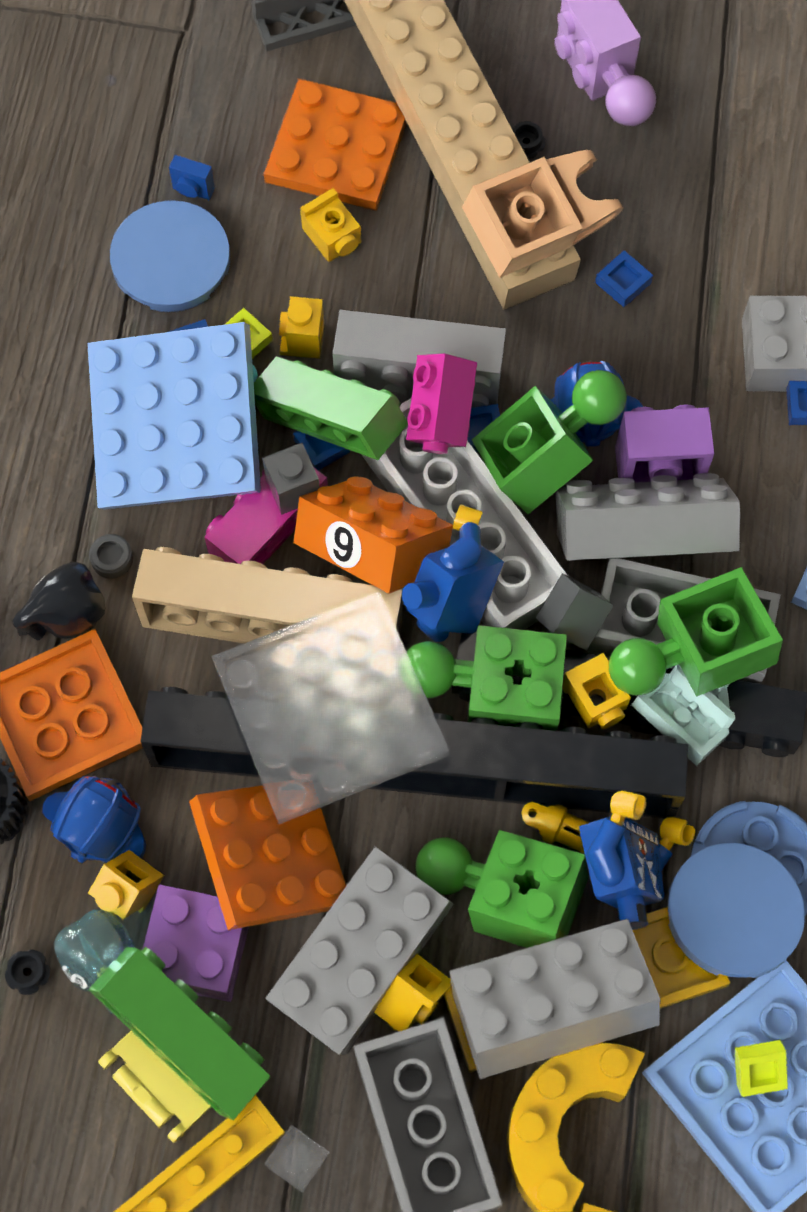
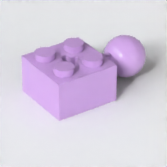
[555,0,656,126]

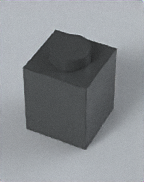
[262,443,320,515]
[536,573,614,650]

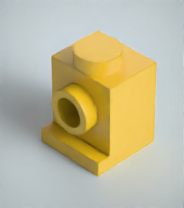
[300,188,361,262]
[279,296,324,359]
[562,653,631,729]
[88,850,164,920]
[374,954,451,1031]

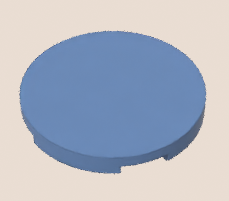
[110,200,230,312]
[690,801,807,916]
[668,843,805,978]

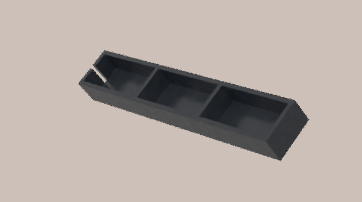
[140,687,688,819]

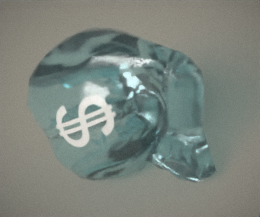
[54,909,135,1014]

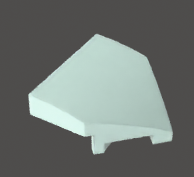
[632,665,735,766]

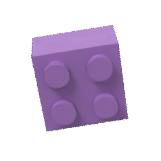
[615,405,714,483]
[142,884,249,1002]

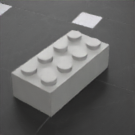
[742,296,807,391]
[333,310,506,408]
[556,473,740,561]
[588,558,781,684]
[265,847,454,1055]
[449,919,660,1079]
[354,1018,502,1212]

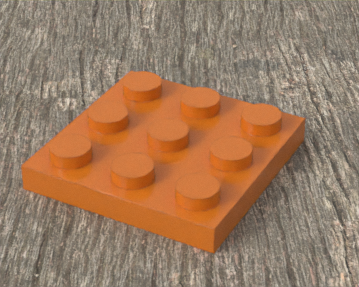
[264,78,407,211]
[0,629,143,801]
[189,778,346,930]

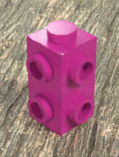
[406,353,477,454]

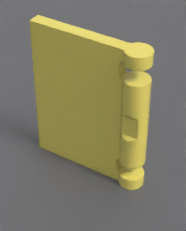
[98,1031,211,1143]

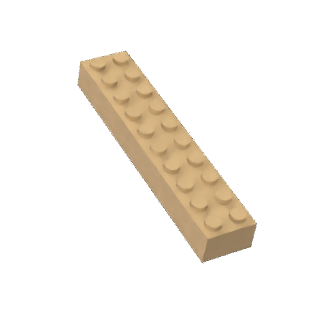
[344,0,581,310]

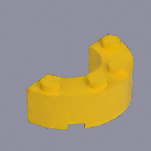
[507,1043,645,1212]

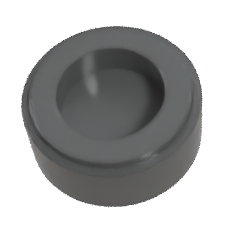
[89,534,133,579]

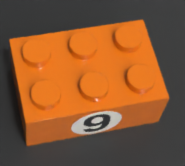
[293,476,453,594]

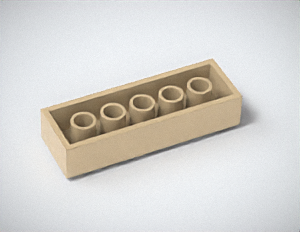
[132,547,403,668]

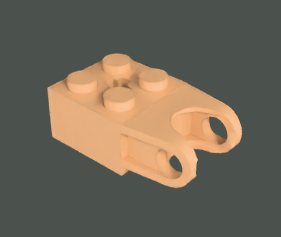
[462,150,623,278]

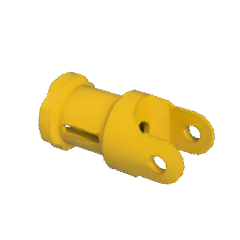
[521,802,597,854]

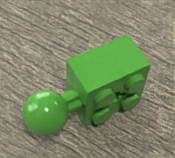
[472,370,627,514]
[608,567,783,697]
[400,625,567,731]
[415,830,589,948]

